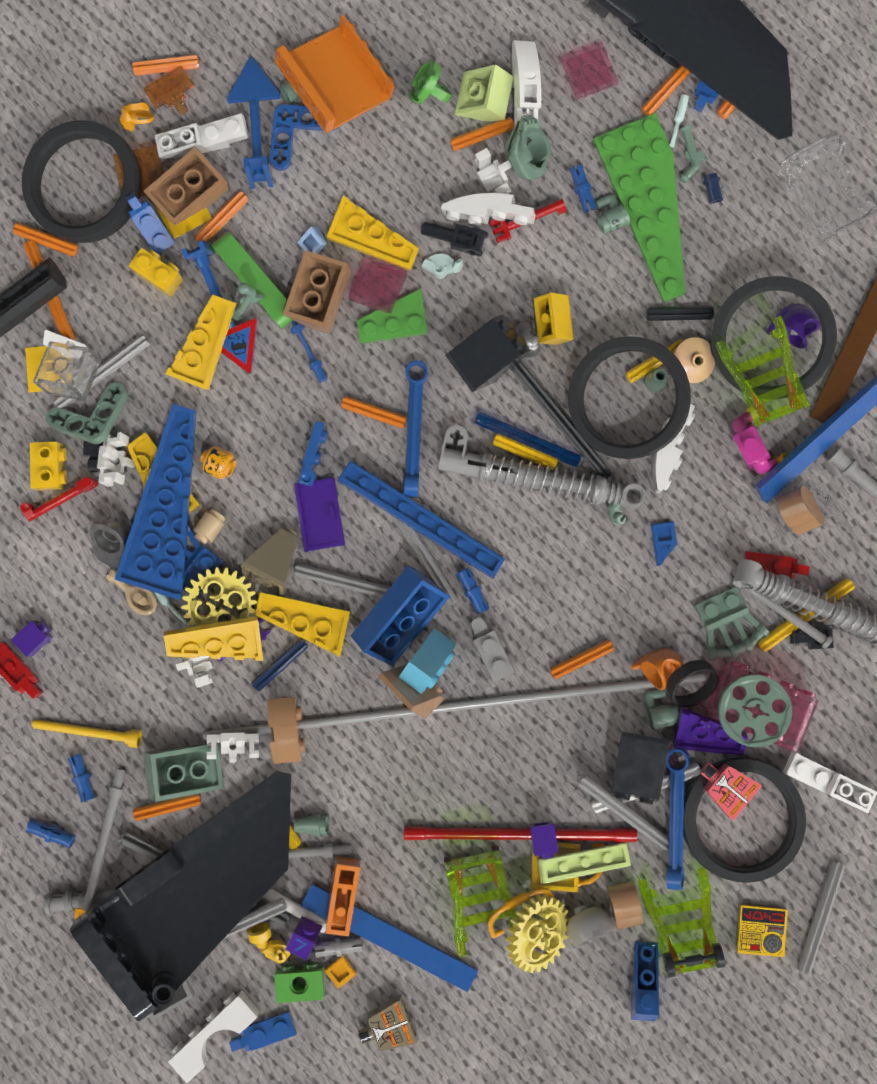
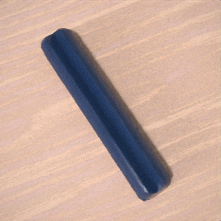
[251,639,308,691]

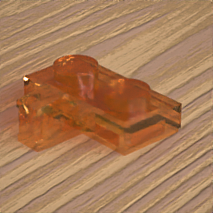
[143,65,194,116]

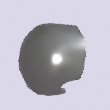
[514,321,541,358]

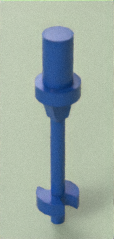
[291,321,328,383]

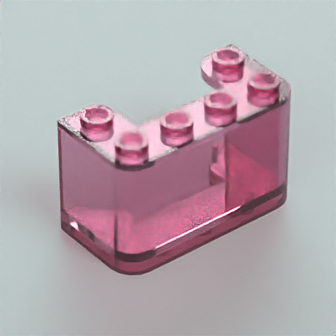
[704,661,819,753]

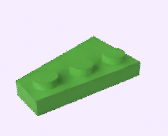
[357,289,428,344]

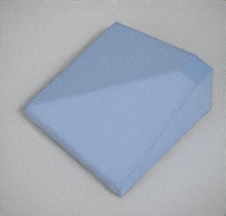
[297,226,327,254]

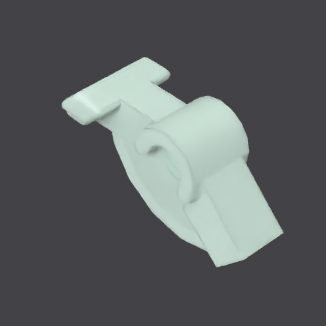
[422,254,463,279]

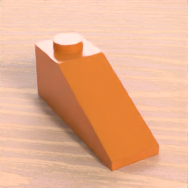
[325,856,360,936]

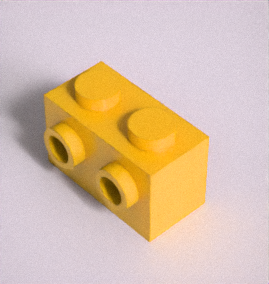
[128,248,183,298]
[534,292,574,345]
[30,442,68,491]

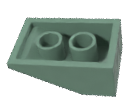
[143,743,224,802]

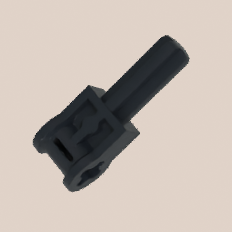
[421,222,488,257]

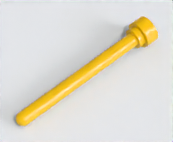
[31,719,142,748]

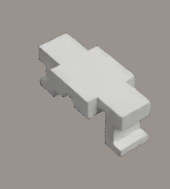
[474,148,511,194]
[97,432,135,487]
[176,656,213,688]
[207,732,259,763]

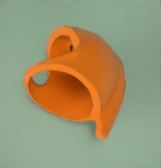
[631,648,684,691]

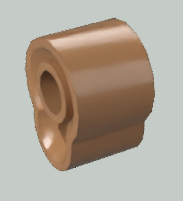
[777,486,824,535]
[606,881,644,930]

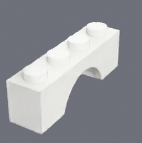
[168,990,260,1083]

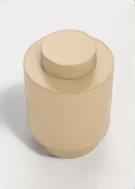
[193,509,226,544]

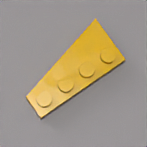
[326,195,419,272]
[165,295,237,390]
[127,432,201,514]
[255,593,351,657]
[163,616,263,661]

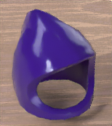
[766,304,821,349]

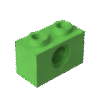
[274,962,326,1004]

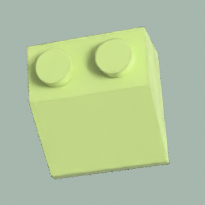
[455,65,514,122]

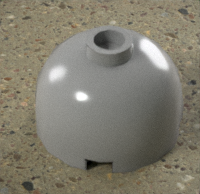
[567,904,615,949]

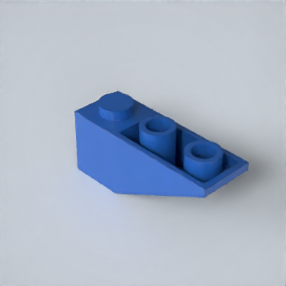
[631,941,659,1022]

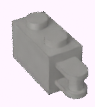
[471,618,515,682]

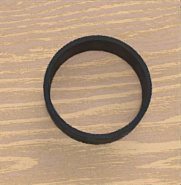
[666,660,719,707]

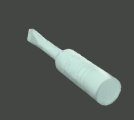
[669,94,689,148]
[153,592,187,624]

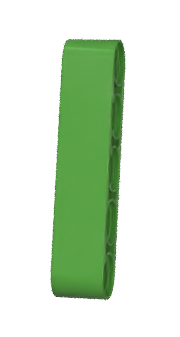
[211,231,292,329]

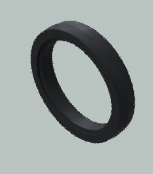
[22,120,142,243]
[711,276,837,400]
[568,336,691,459]
[683,757,806,883]

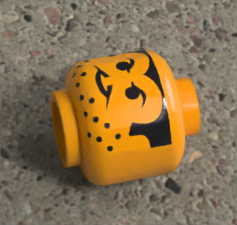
[200,446,236,479]

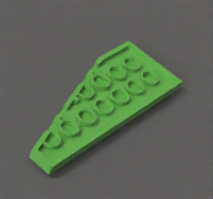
[593,113,685,303]

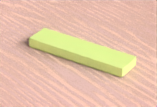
[537,842,631,884]

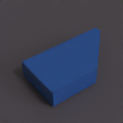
[650,521,677,566]

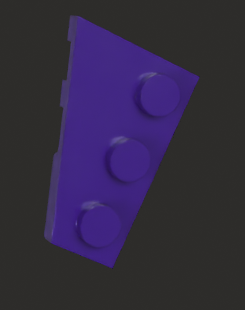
[673,707,748,756]

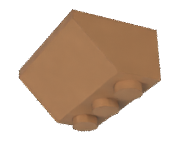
[283,250,352,335]

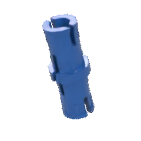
[569,165,597,213]
[456,567,489,615]
[67,753,96,803]
[26,818,76,849]

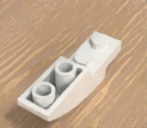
[512,40,541,127]
[155,113,249,158]
[441,193,536,225]
[652,404,696,494]
[782,752,877,813]

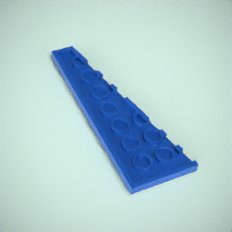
[114,404,196,600]

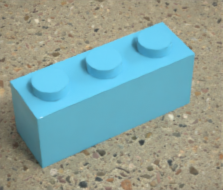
[398,628,456,694]

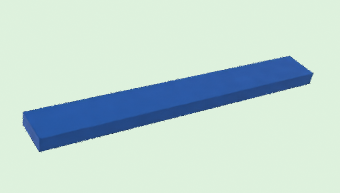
[755,376,877,503]
[337,461,505,579]
[301,883,478,992]

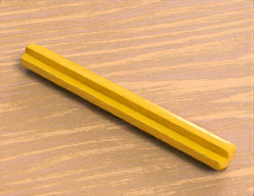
[757,578,855,652]

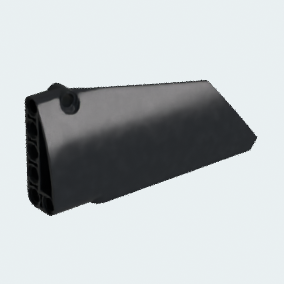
[587,0,792,140]
[70,771,291,1022]

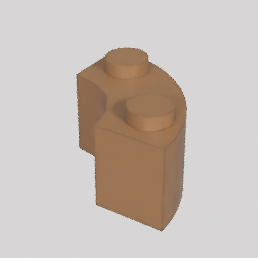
[267,697,306,764]

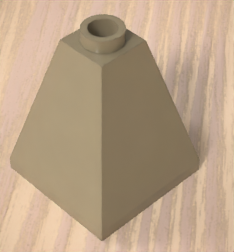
[241,528,298,597]

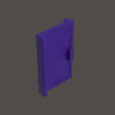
[294,478,345,552]

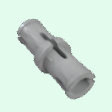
[315,936,363,958]

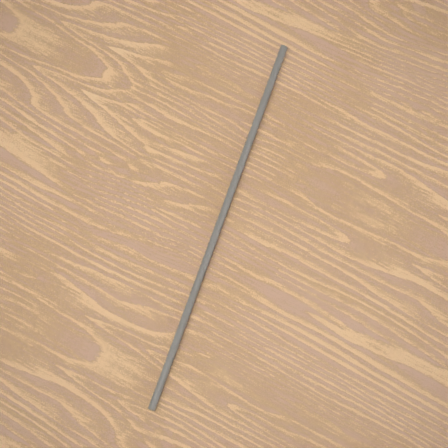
[203,672,708,741]

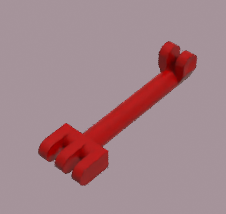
[489,198,567,244]
[20,477,99,522]

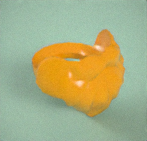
[119,102,154,132]

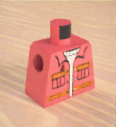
[700,763,762,821]

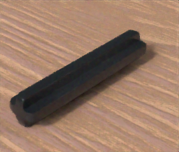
[646,306,714,321]

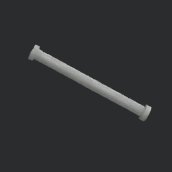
[732,583,834,649]

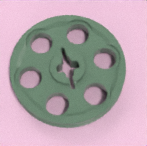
[718,675,792,747]

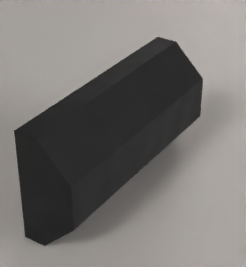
[0,257,67,338]

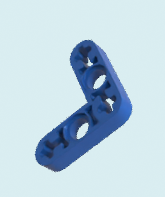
[270,104,338,171]

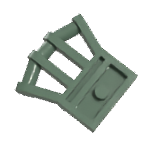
[694,587,770,661]

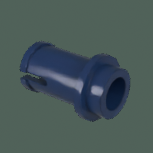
[702,173,723,204]

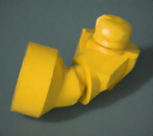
[247,922,290,964]

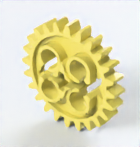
[181,567,257,627]
[506,894,570,973]

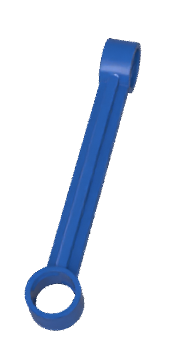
[404,361,428,497]
[666,748,691,890]

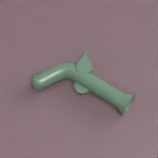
[680,125,708,183]
[232,283,264,321]

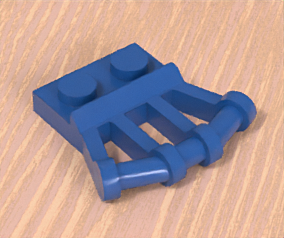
[183,523,224,598]

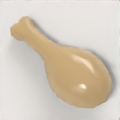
[106,568,158,615]

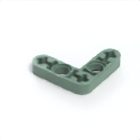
[45,382,129,444]

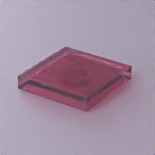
[560,42,619,101]
[348,258,407,314]

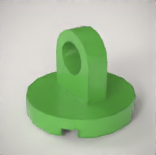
[409,59,453,105]

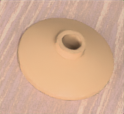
[673,337,715,383]

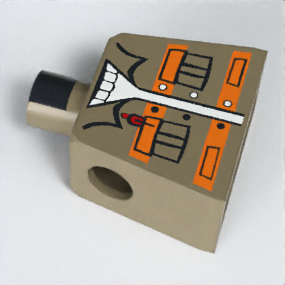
[358,994,417,1051]

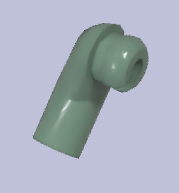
[607,496,628,525]

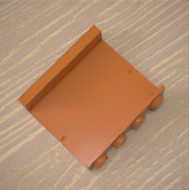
[274,15,395,134]

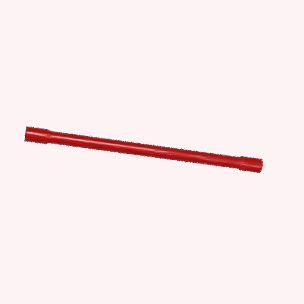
[404,826,637,842]

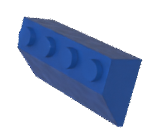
[350,565,450,666]

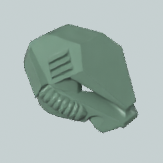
[505,115,552,180]

